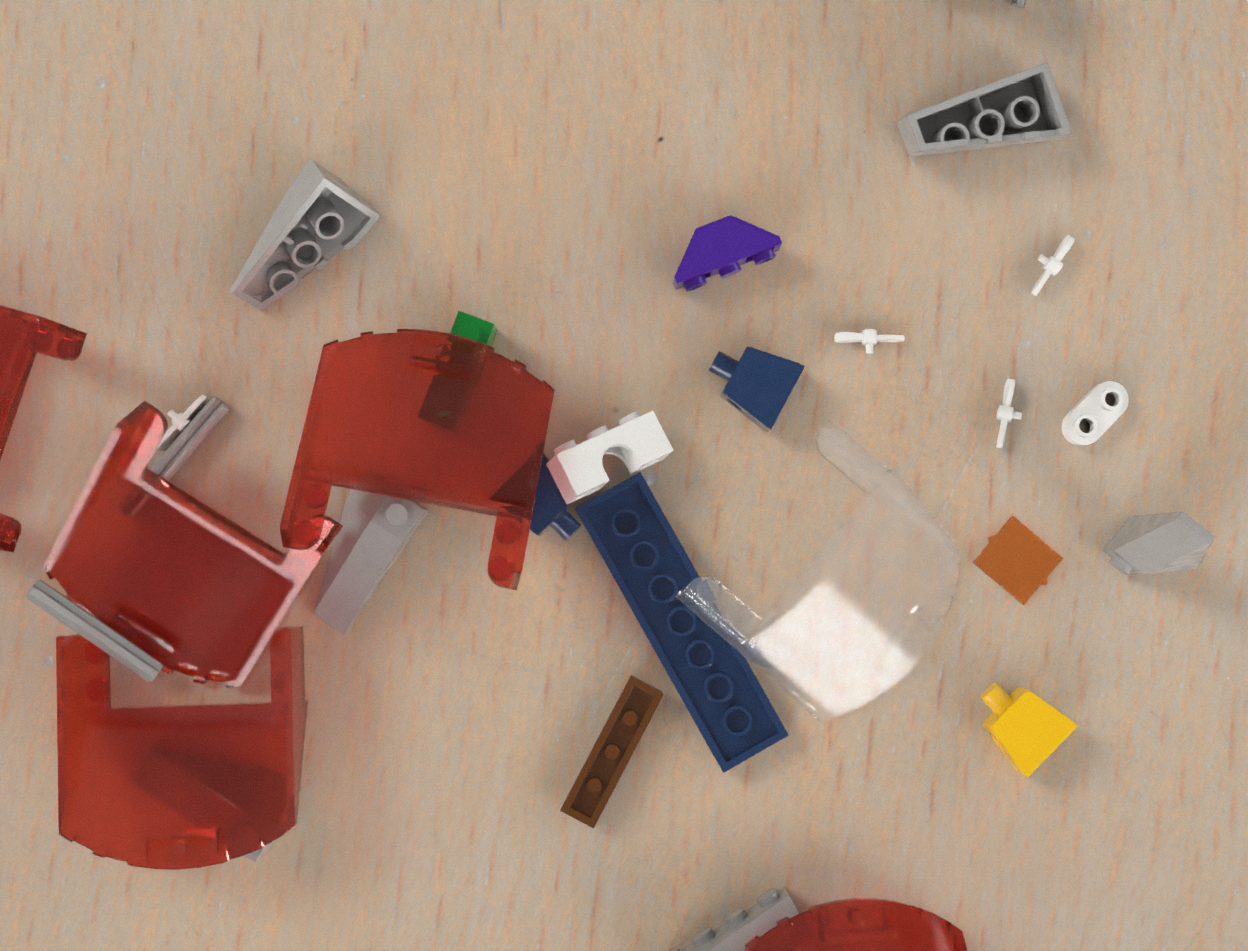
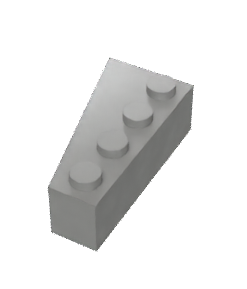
[897,62,1072,157]
[669,887,813,951]

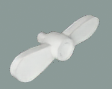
[1031,235,1075,296]
[834,329,905,354]
[996,378,1022,449]
[155,394,207,451]

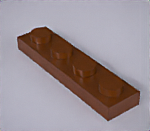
[560,675,665,829]

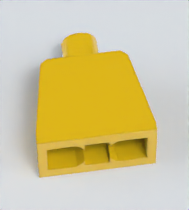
[980,682,1078,778]

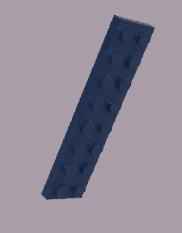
[575,472,789,773]

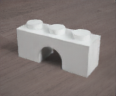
[546,411,674,504]

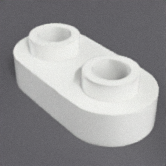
[1062,381,1129,446]

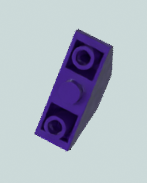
[673,215,782,292]

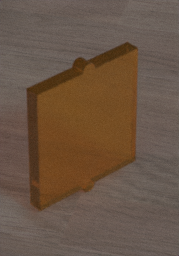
[972,516,1063,605]

